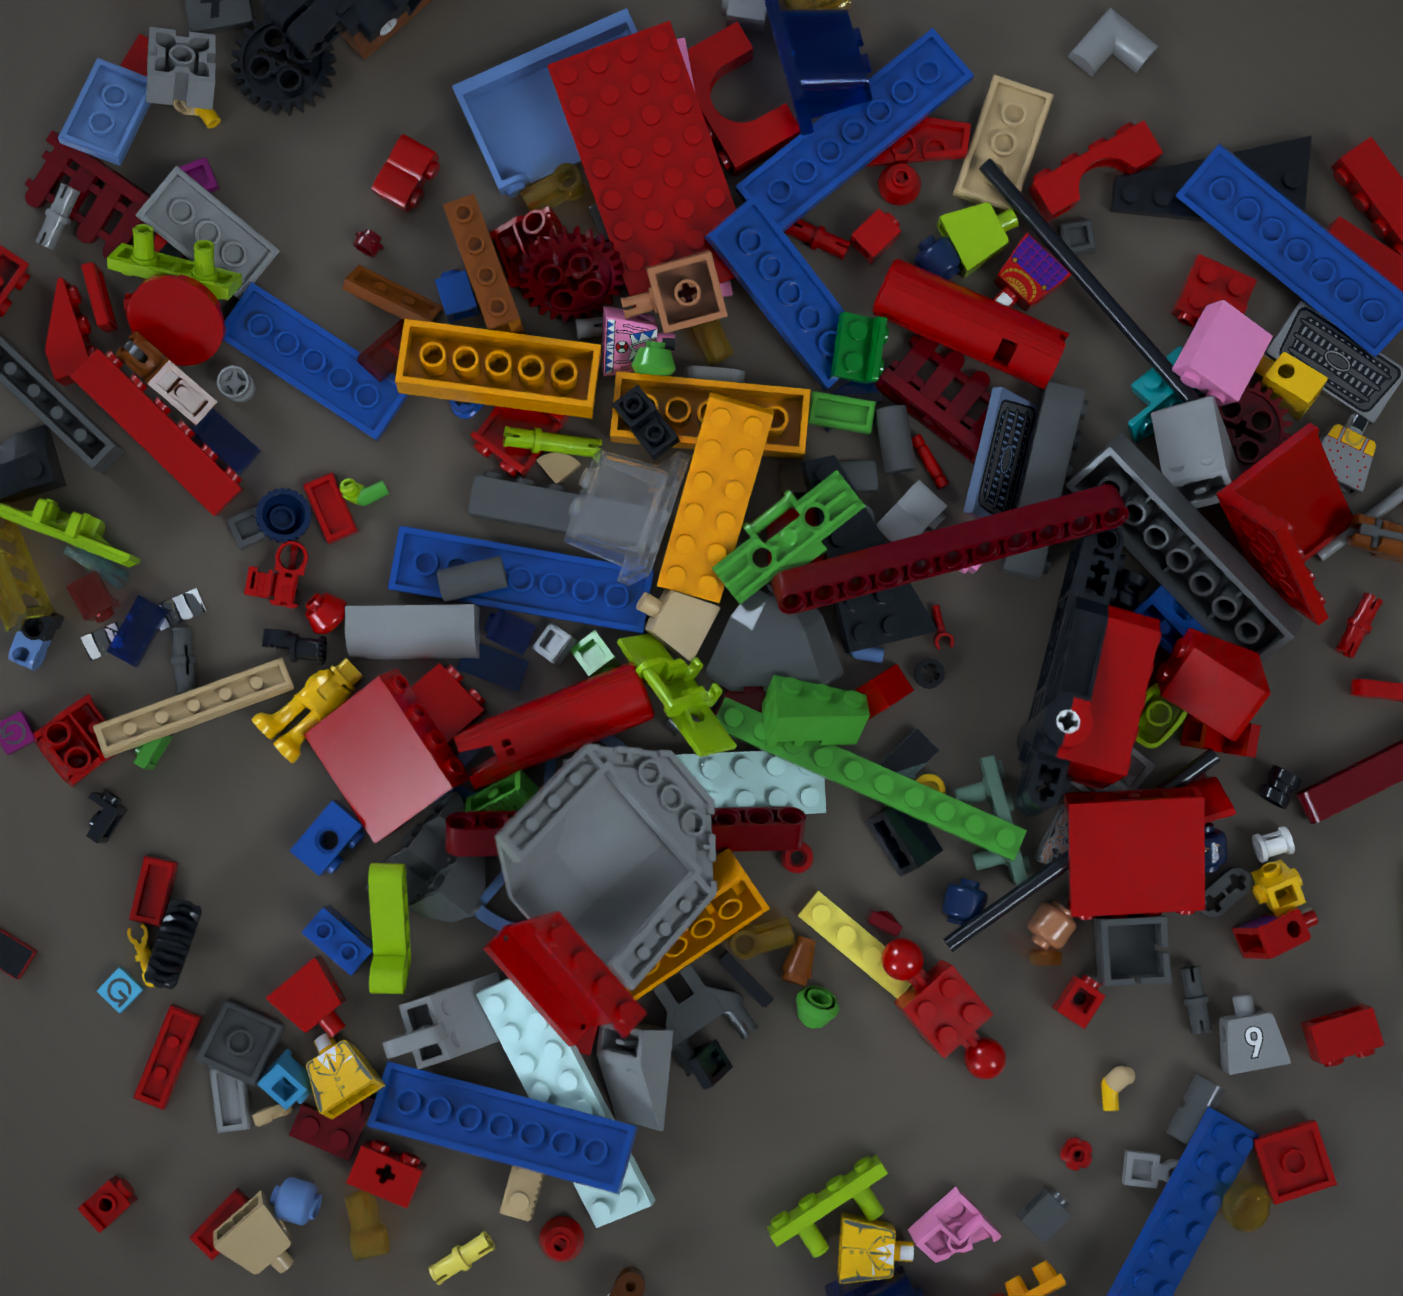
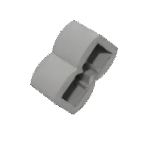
[876,480,947,543]

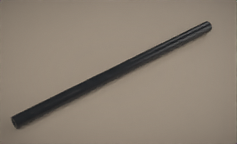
[979,158,1201,403]
[943,748,1220,952]

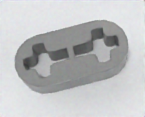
[684,365,745,383]
[382,1022,447,1059]

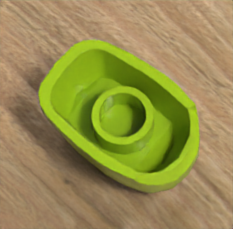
[1136,683,1188,749]

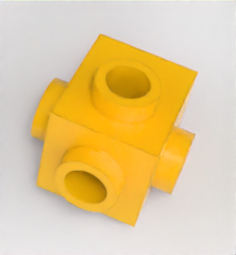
[1251,859,1306,916]

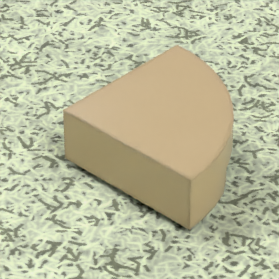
[536,452,581,485]
[252,1103,294,1127]

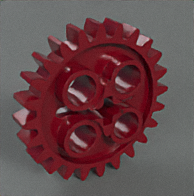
[518,226,624,322]
[1205,382,1293,474]

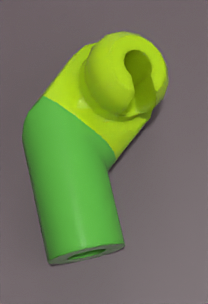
[339,478,390,506]

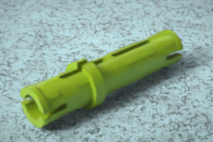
[503,426,602,459]

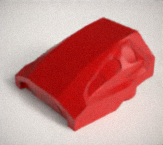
[489,206,563,288]
[33,694,117,788]

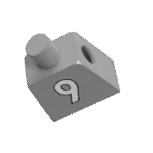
[1219,993,1291,1075]

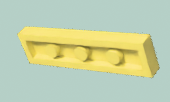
[798,891,911,999]

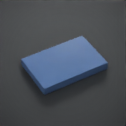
[58,58,151,166]

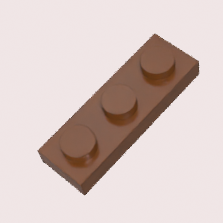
[342,265,444,323]

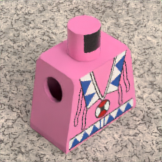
[601,306,675,376]

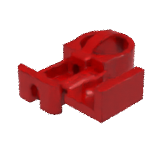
[244,541,309,608]

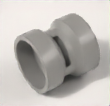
[217,365,256,403]

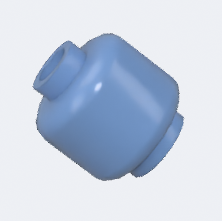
[270,1177,322,1226]

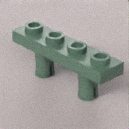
[954,755,1032,886]

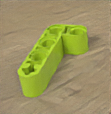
[368,863,411,994]

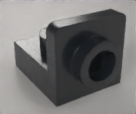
[86,790,128,843]
[687,1039,733,1090]

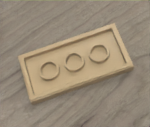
[953,74,1054,212]

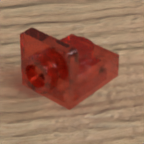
[66,571,121,623]

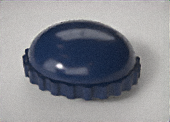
[255,488,312,543]

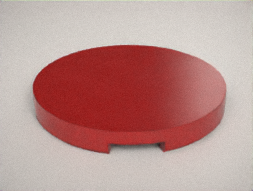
[127,274,226,366]

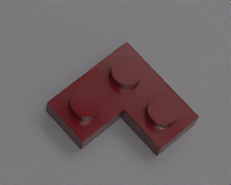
[289,1095,376,1161]

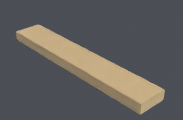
[93,657,294,758]

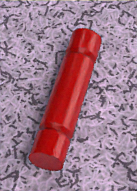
[911,434,950,490]

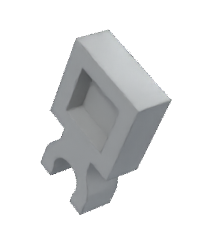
[1122,1149,1179,1189]

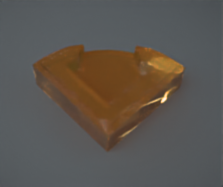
[1030,949,1063,966]

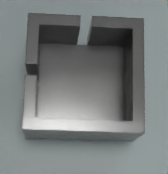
[1093,915,1171,987]

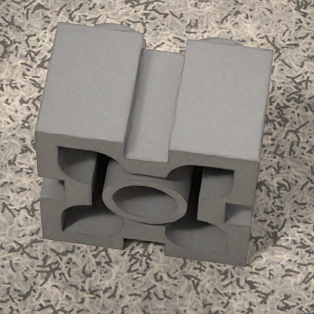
[146,27,216,110]

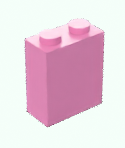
[1172,300,1273,406]

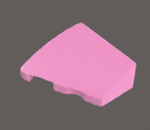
[907,1186,1002,1263]

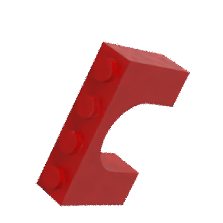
[687,21,802,177]

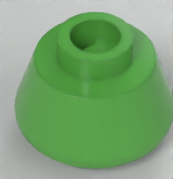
[631,341,676,376]
[796,986,840,1029]

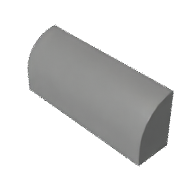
[345,604,480,660]

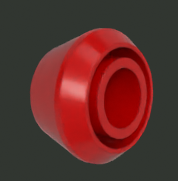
[878,163,921,206]
[305,593,347,634]
[539,1216,584,1262]

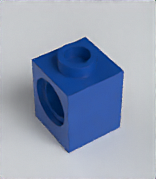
[435,269,480,323]

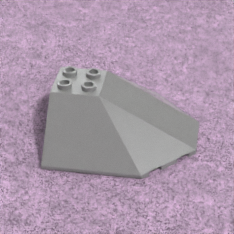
[495,744,717,991]

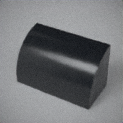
[866,807,943,876]

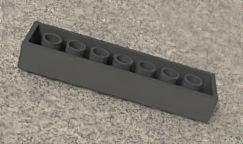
[1066,432,1304,662]

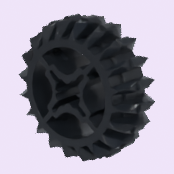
[144,899,202,990]

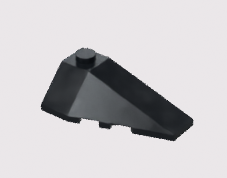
[0,425,67,505]

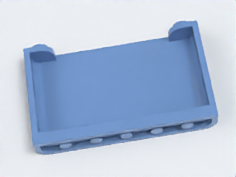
[452,8,638,198]

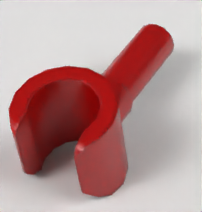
[932,605,954,650]

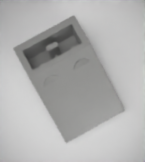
[1151,395,1242,508]
[398,972,500,1069]
[597,1022,673,1131]

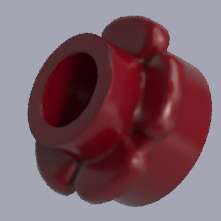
[353,229,384,258]

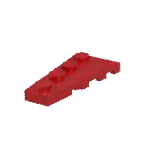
[865,117,971,167]

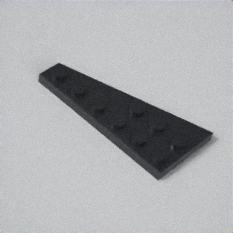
[1111,135,1312,222]
[800,455,938,653]

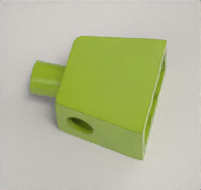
[936,202,1019,278]

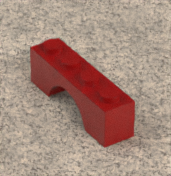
[1028,120,1163,223]

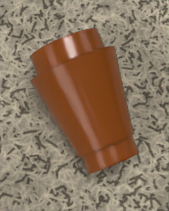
[780,936,816,987]

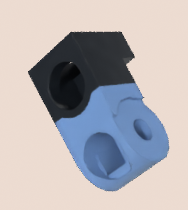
[8,605,64,671]

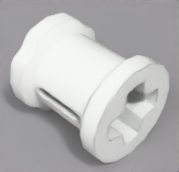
[1252,826,1295,863]

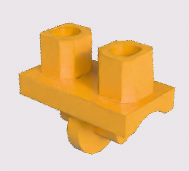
[1005,1260,1066,1296]

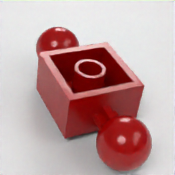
[881,938,1007,1080]

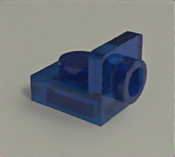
[484,608,537,656]

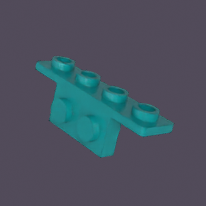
[1127,346,1202,443]

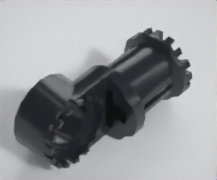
[262,628,328,665]

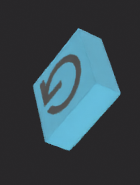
[97,966,146,1014]

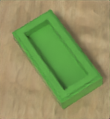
[808,391,876,435]

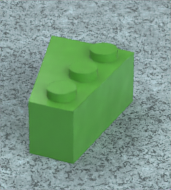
[761,675,870,747]

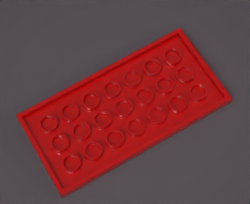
[547,20,736,307]

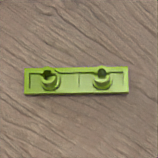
[107,224,242,300]
[767,1154,888,1258]

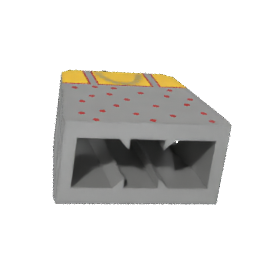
[1319,414,1376,497]

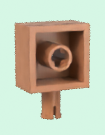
[620,250,728,334]

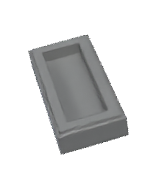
[209,1067,253,1134]

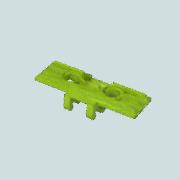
[0,498,141,568]
[617,633,737,757]

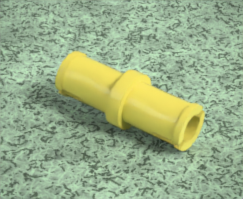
[428,1231,495,1285]

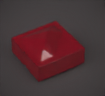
[866,909,903,937]

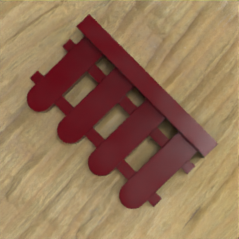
[24,130,151,260]
[874,335,991,464]

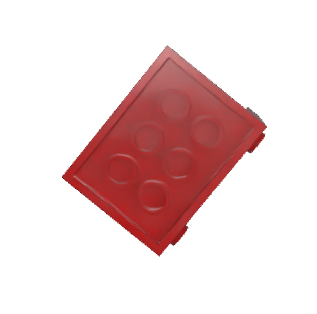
[1216,423,1354,626]

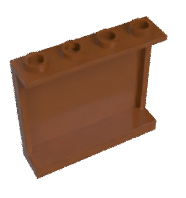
[443,194,526,335]

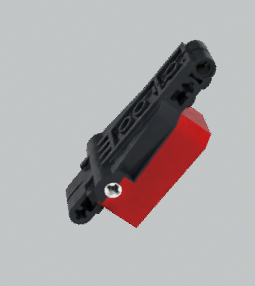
[1015,527,1162,817]

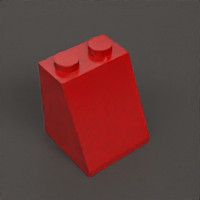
[1156,628,1271,741]
[411,663,487,747]

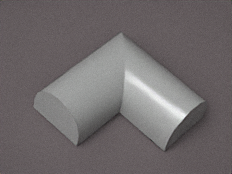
[1068,7,1159,77]

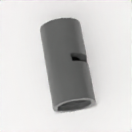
[874,405,917,475]
[437,555,508,602]
[1165,1074,1226,1145]

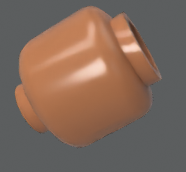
[1027,900,1076,951]

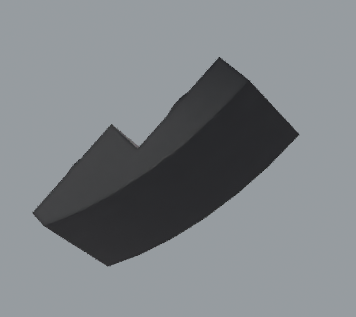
[612,385,680,461]

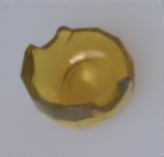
[1222,1181,1272,1232]

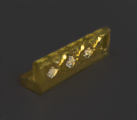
[0,503,53,633]

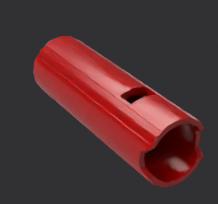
[872,258,1069,390]

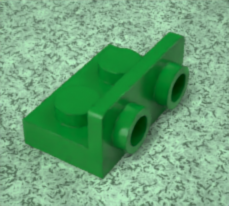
[830,312,889,384]

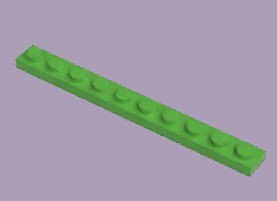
[716,697,1027,862]

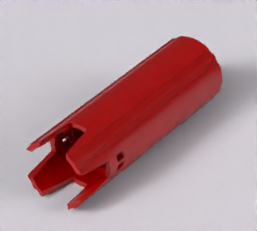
[454,662,655,789]

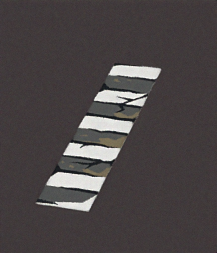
[80,588,206,661]

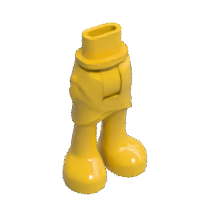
[251,658,363,764]

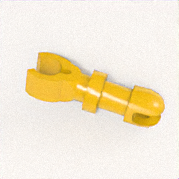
[127,923,155,987]

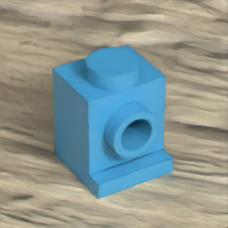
[257,1048,313,1110]

